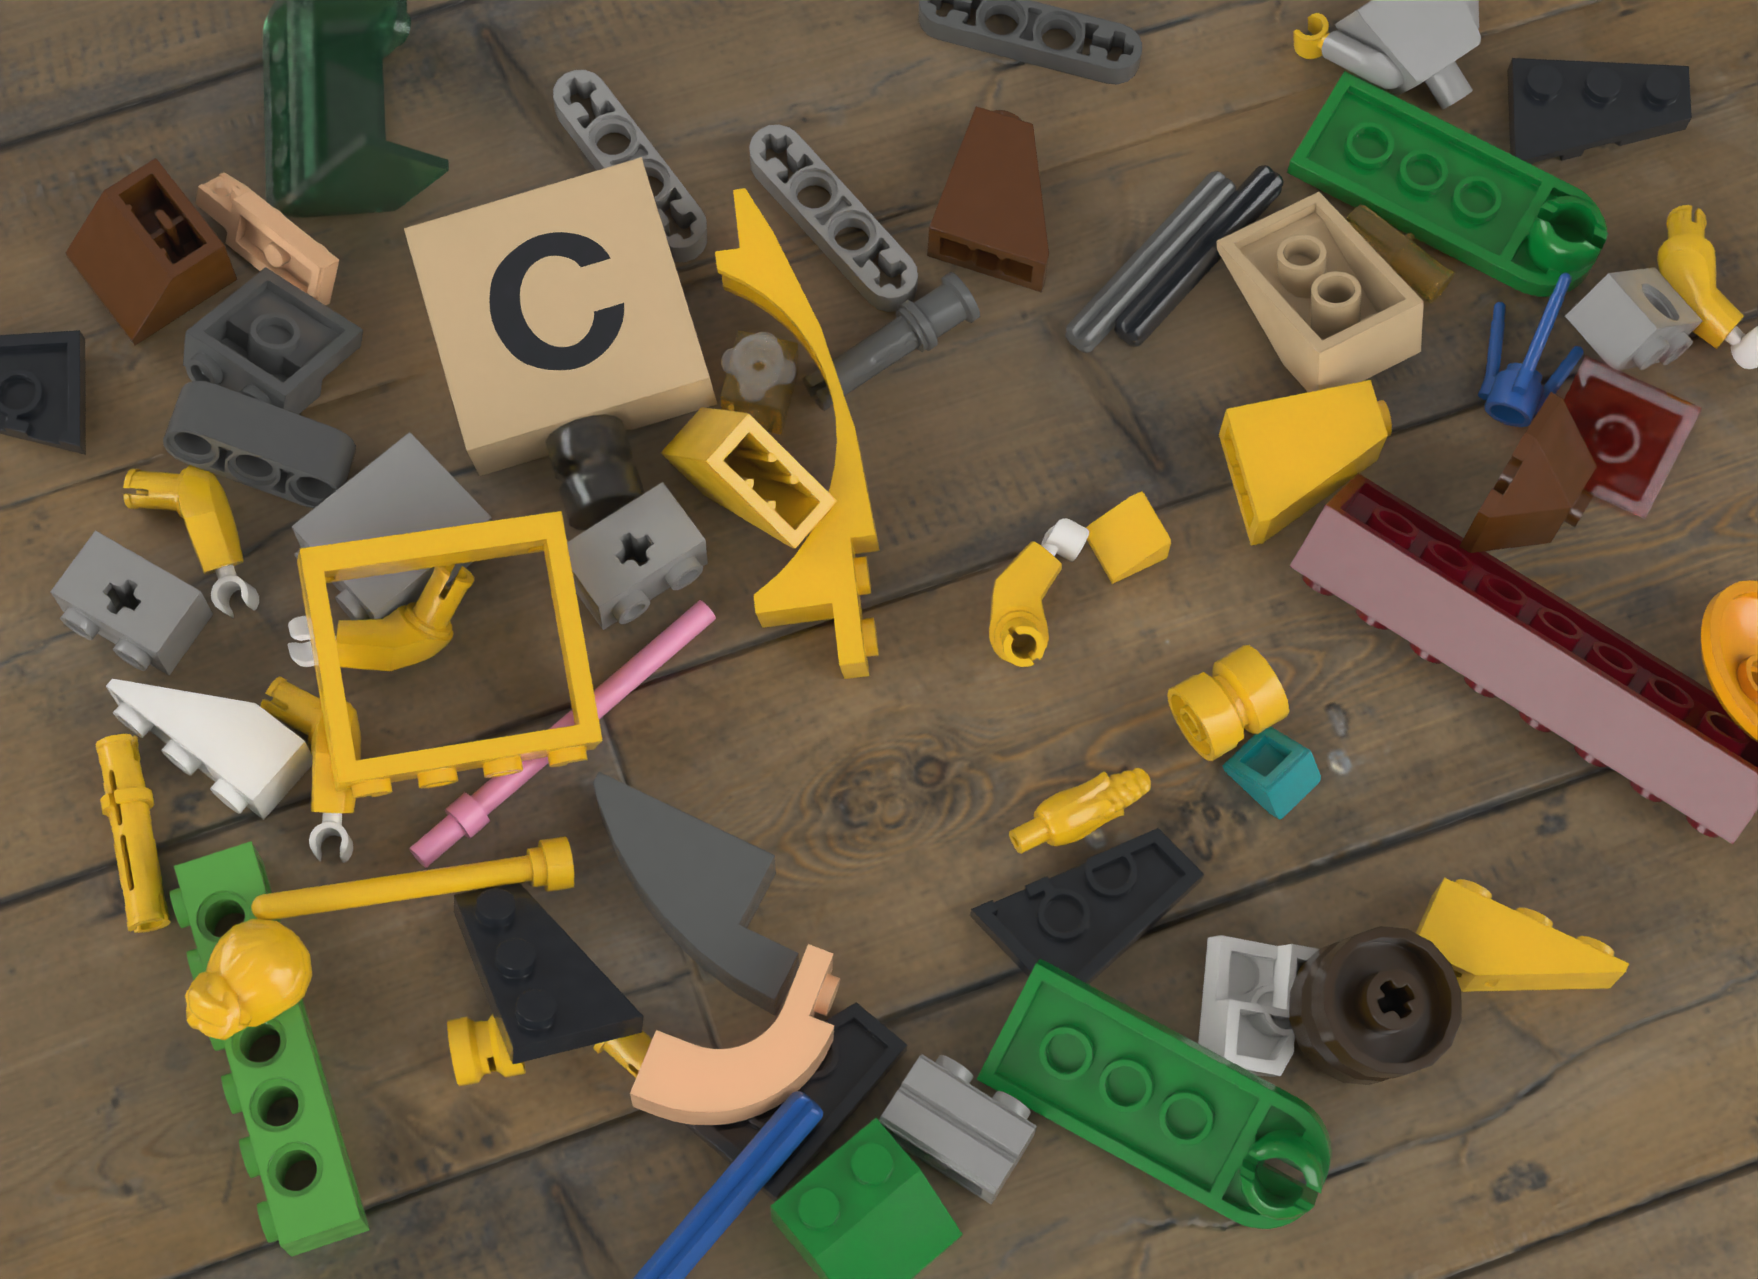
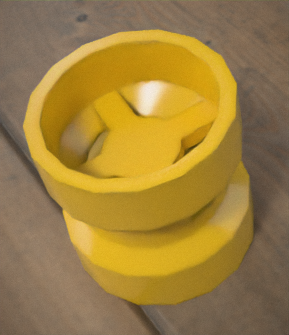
[447,1013,526,1086]

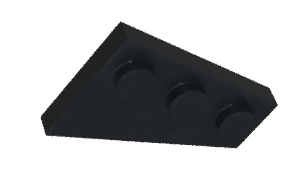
[1507,58,1692,165]
[0,330,86,455]
[970,828,1204,984]
[453,883,644,1065]
[683,1002,907,1201]

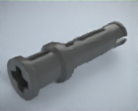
[802,272,980,411]

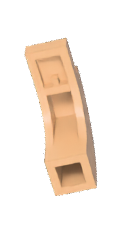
[630,944,841,1126]

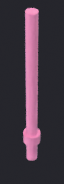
[409,600,716,868]

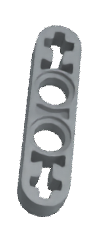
[553,70,707,262]
[749,124,918,312]

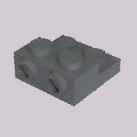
[183,267,363,415]

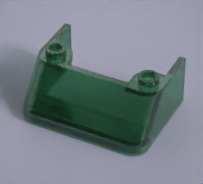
[263,0,449,218]

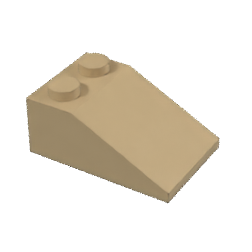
[1217,192,1424,392]

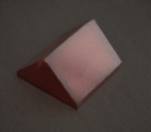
[1563,355,1702,519]

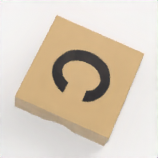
[404,157,717,476]

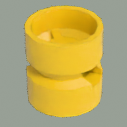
[1167,645,1289,761]

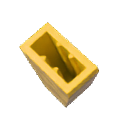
[1219,380,1392,546]
[661,407,837,549]

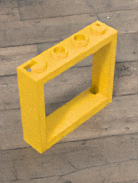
[297,511,603,798]

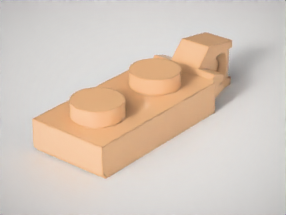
[195,172,339,305]

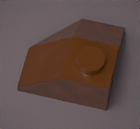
[1459,392,1597,553]

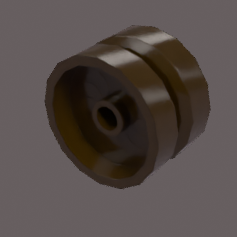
[1289,926,1462,1085]

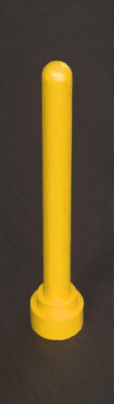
[251,836,574,920]

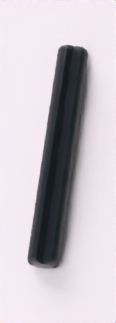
[1114,165,1284,347]

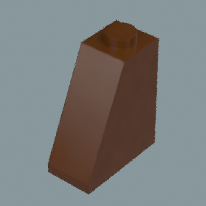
[927,106,1049,292]

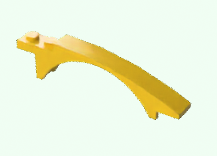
[715,188,880,679]

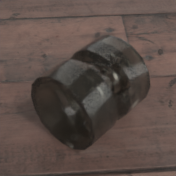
[545,414,645,531]

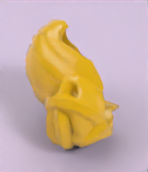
[185,919,312,1040]

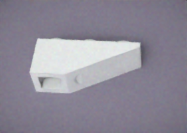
[106,679,312,820]

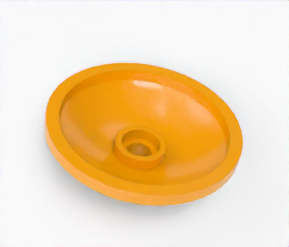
[1701,580,1758,743]

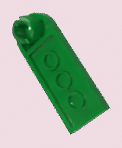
[1287,71,1608,297]
[976,958,1332,1229]

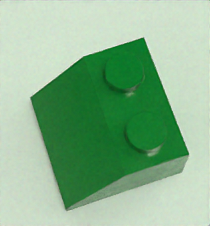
[770,1118,963,1279]

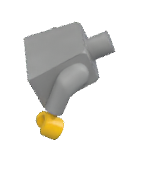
[1293,0,1481,110]

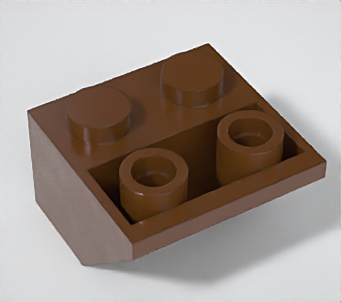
[65,158,237,346]

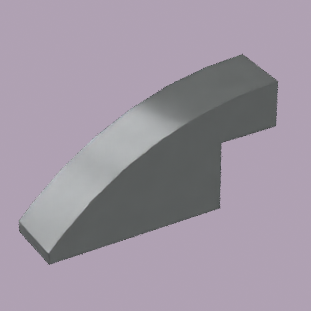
[593,772,799,1016]

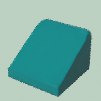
[1222,727,1321,820]

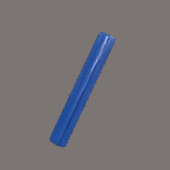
[633,1091,823,1279]

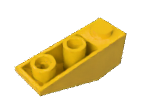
[1416,877,1629,992]

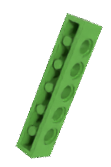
[170,841,370,1257]

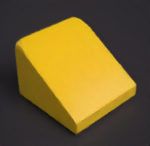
[1085,491,1171,584]

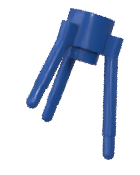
[1478,273,1584,427]

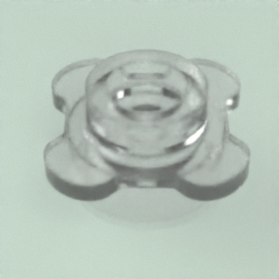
[721,332,796,402]

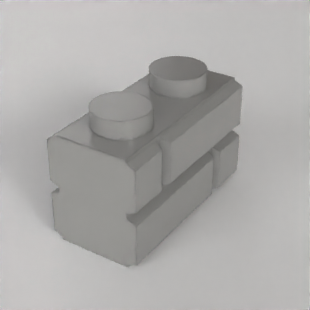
[879,1054,1037,1205]

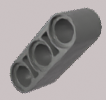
[163,381,356,508]

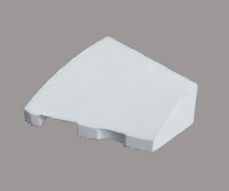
[1198,935,1319,1077]

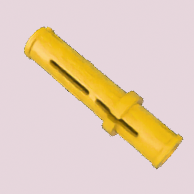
[95,734,171,933]

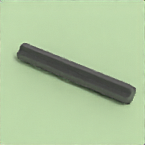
[1065,171,1236,353]

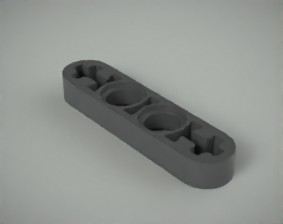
[918,0,1142,85]

